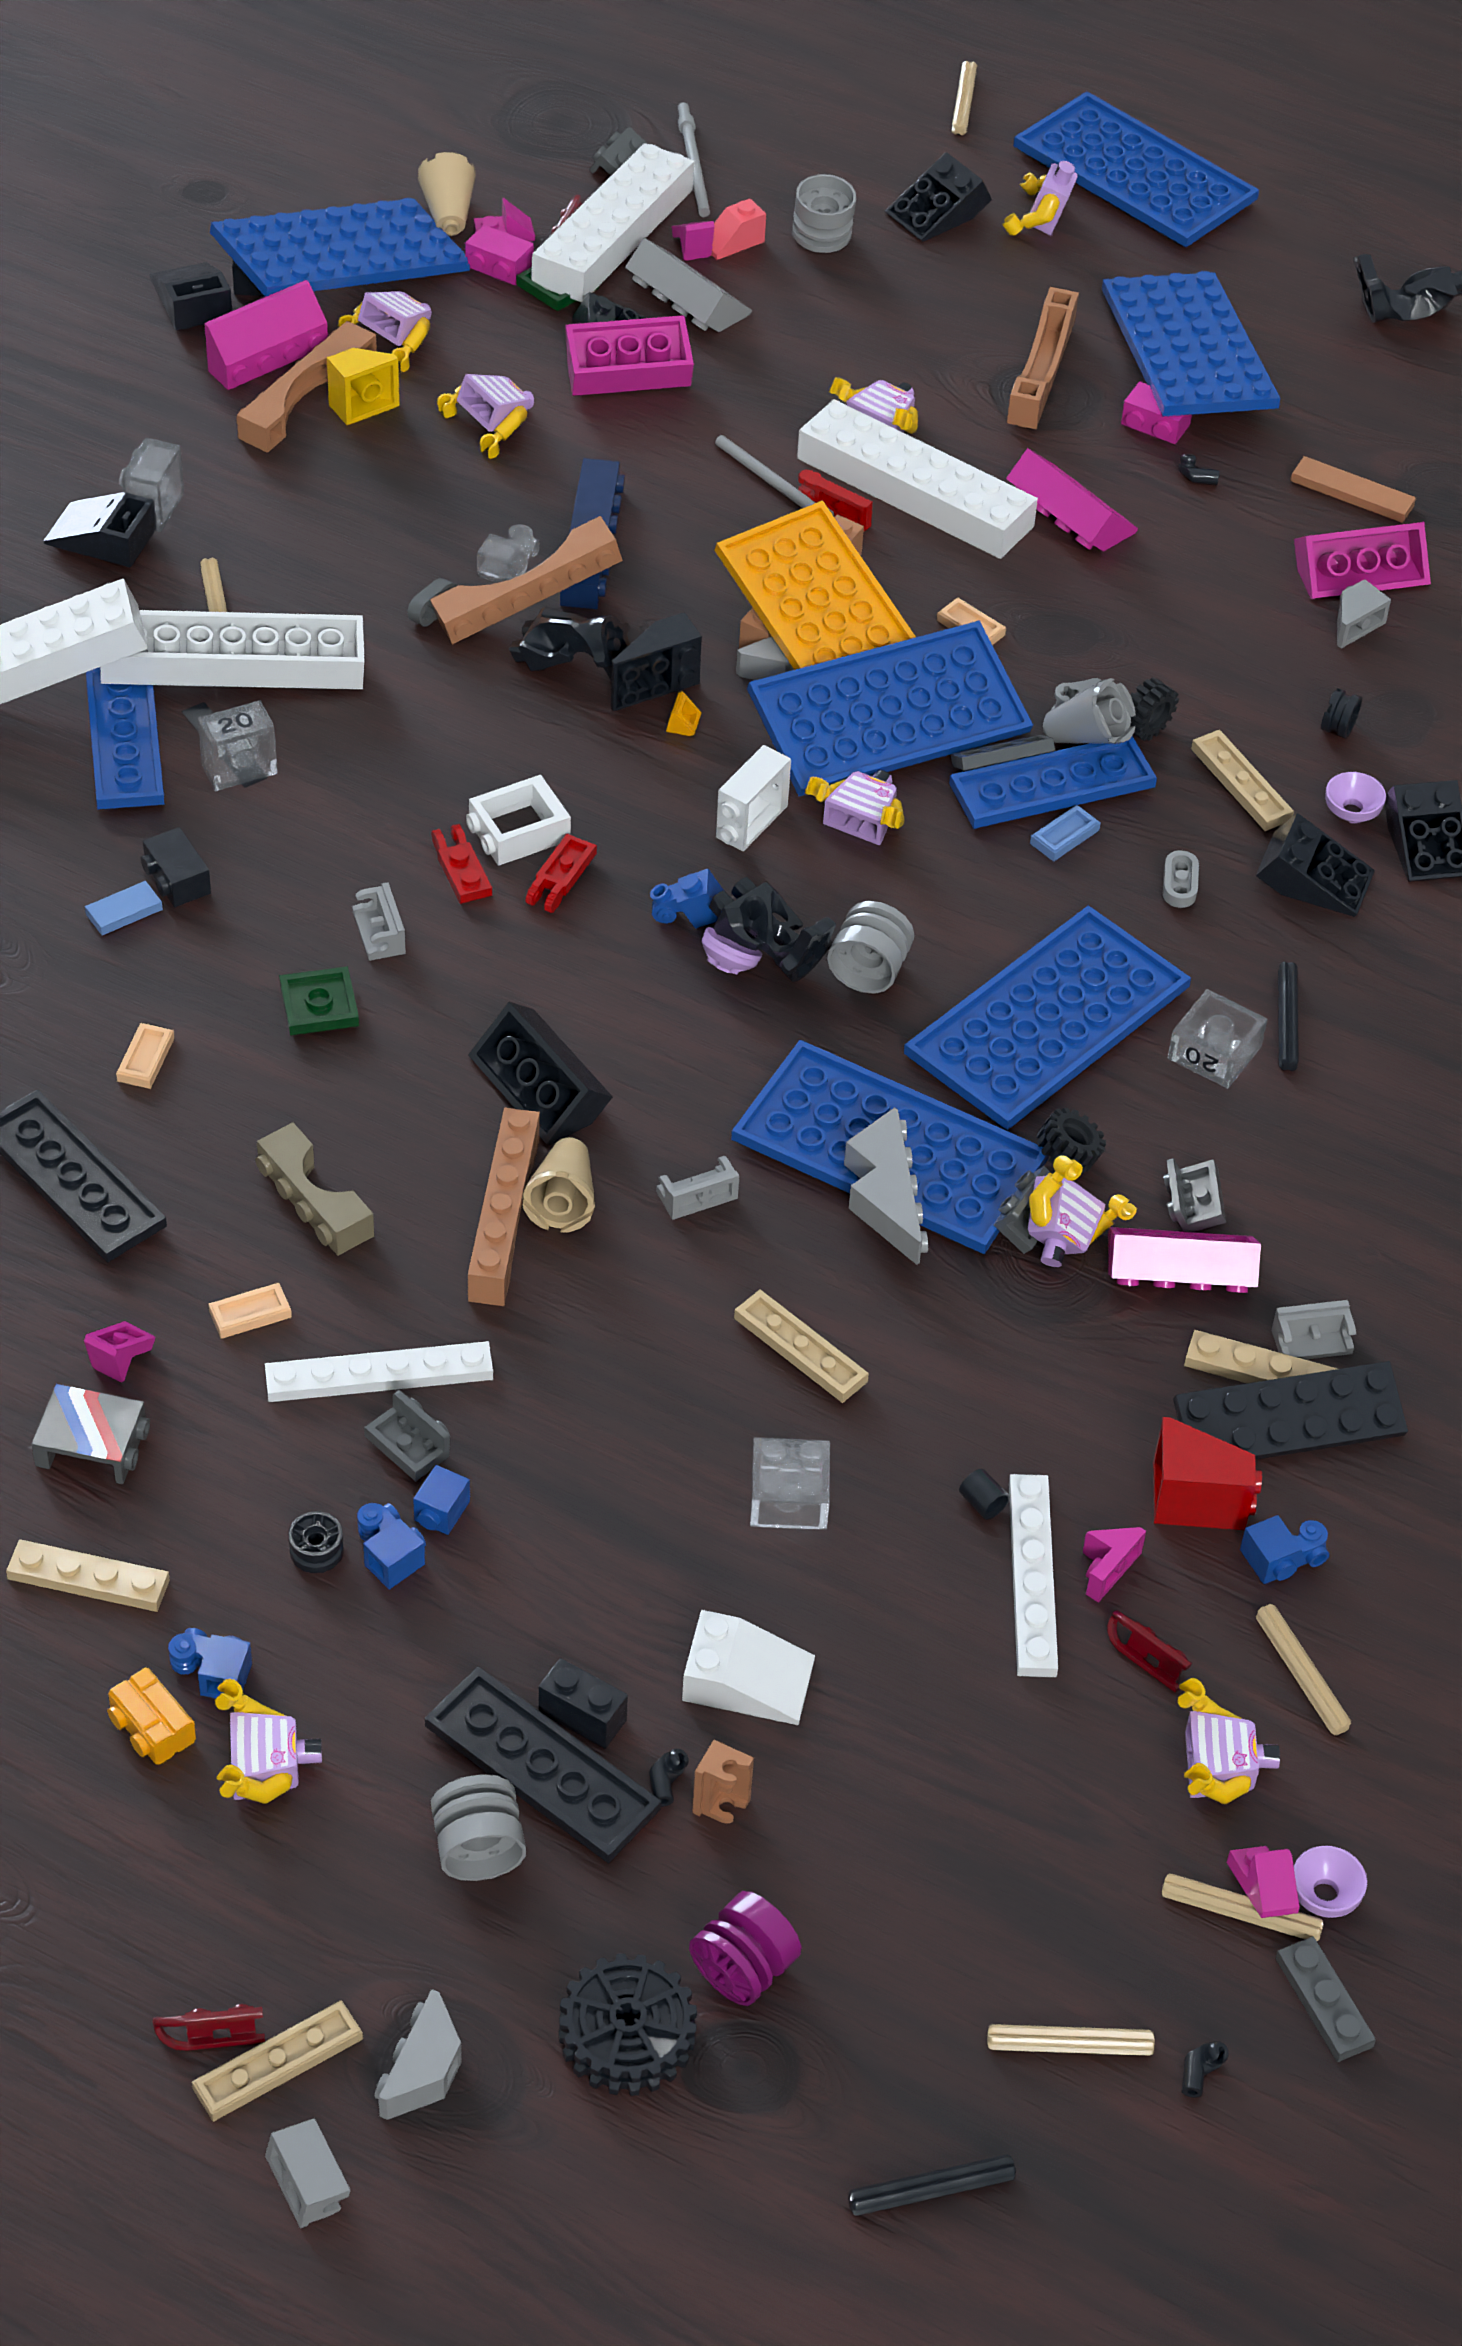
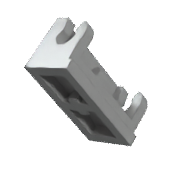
[352,882,406,961]
[656,1156,739,1220]
[1271,1300,1356,1360]
[265,2118,350,2228]

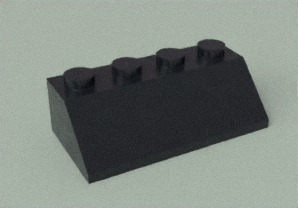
[468,1002,613,1145]

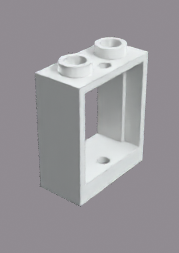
[716,745,791,852]
[466,775,571,866]

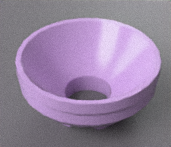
[1325,772,1386,823]
[702,927,762,975]
[1294,1846,1367,1918]

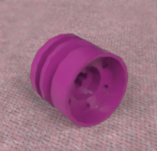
[689,1891,802,2006]

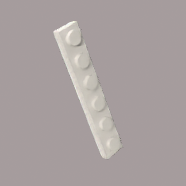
[265,1341,493,1402]
[1009,1474,1058,1677]

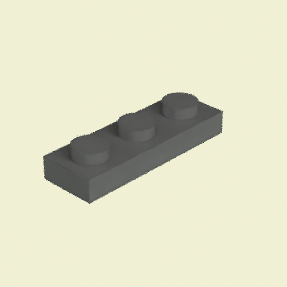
[951,734,1055,772]
[1275,1936,1376,2062]

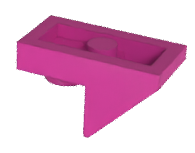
[474,198,535,241]
[671,221,714,261]
[84,1321,156,1382]
[1083,1527,1146,1603]
[1227,1846,1299,1918]

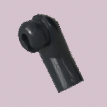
[1178,454,1219,485]
[649,1748,689,1807]
[1182,2041,1229,2098]

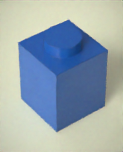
[413,1465,470,1535]

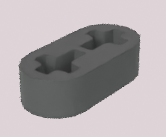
[407,578,457,626]

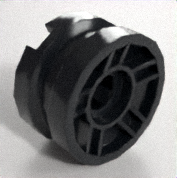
[1321,688,1362,739]
[288,1511,344,1573]

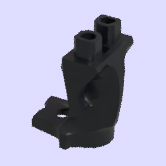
[1353,254,1462,323]
[509,607,630,681]
[709,876,836,982]

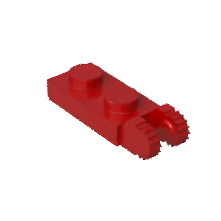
[798,469,873,531]
[431,824,492,904]
[525,834,597,913]

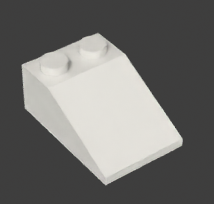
[682,1610,815,1725]

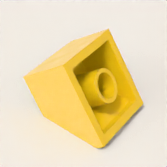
[327,348,400,425]

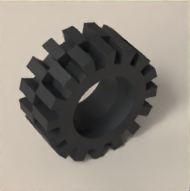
[1131,677,1179,741]
[1036,1108,1106,1174]

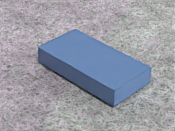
[1030,805,1101,862]
[85,881,163,936]

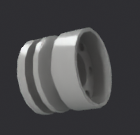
[792,174,856,253]
[827,901,915,994]
[431,1775,526,1881]

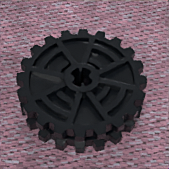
[558,1953,697,2096]

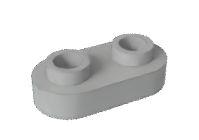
[1163,850,1199,908]

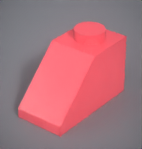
[711,198,766,260]

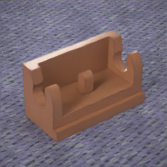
[692,1740,754,1823]

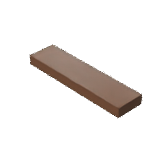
[1291,456,1416,523]

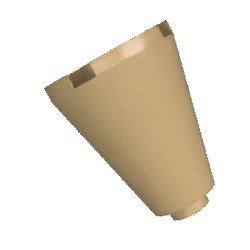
[418,152,475,236]
[523,1138,595,1233]

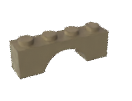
[255,1122,374,1256]

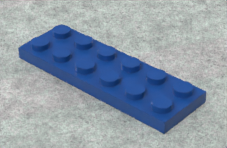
[86,667,165,809]
[949,736,1157,829]

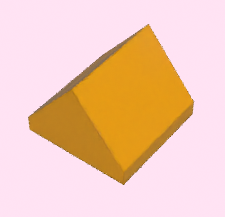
[666,691,702,736]

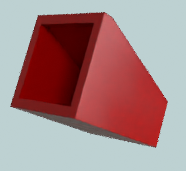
[1153,1417,1262,1530]

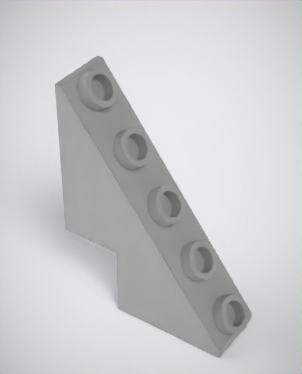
[844,1107,928,1265]

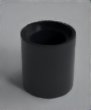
[959,1468,1010,1520]

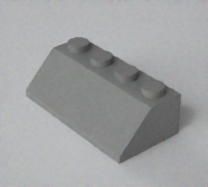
[625,238,752,332]

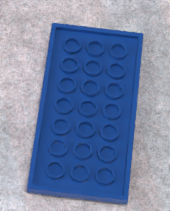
[1013,91,1259,247]
[210,198,470,297]
[1102,271,1280,417]
[747,620,1033,797]
[904,905,1191,1130]
[731,1040,1049,1254]

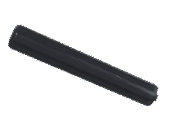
[1278,961,1299,1071]
[848,2154,1016,2216]

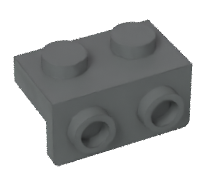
[589,126,648,176]
[1164,1158,1226,1232]
[993,1166,1049,1254]
[364,1390,450,1482]

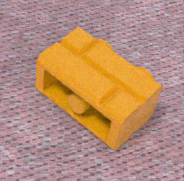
[107,1667,196,1765]

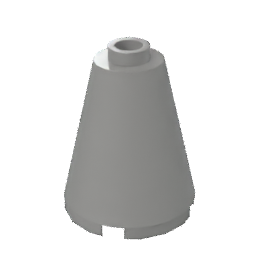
[1043,678,1136,744]

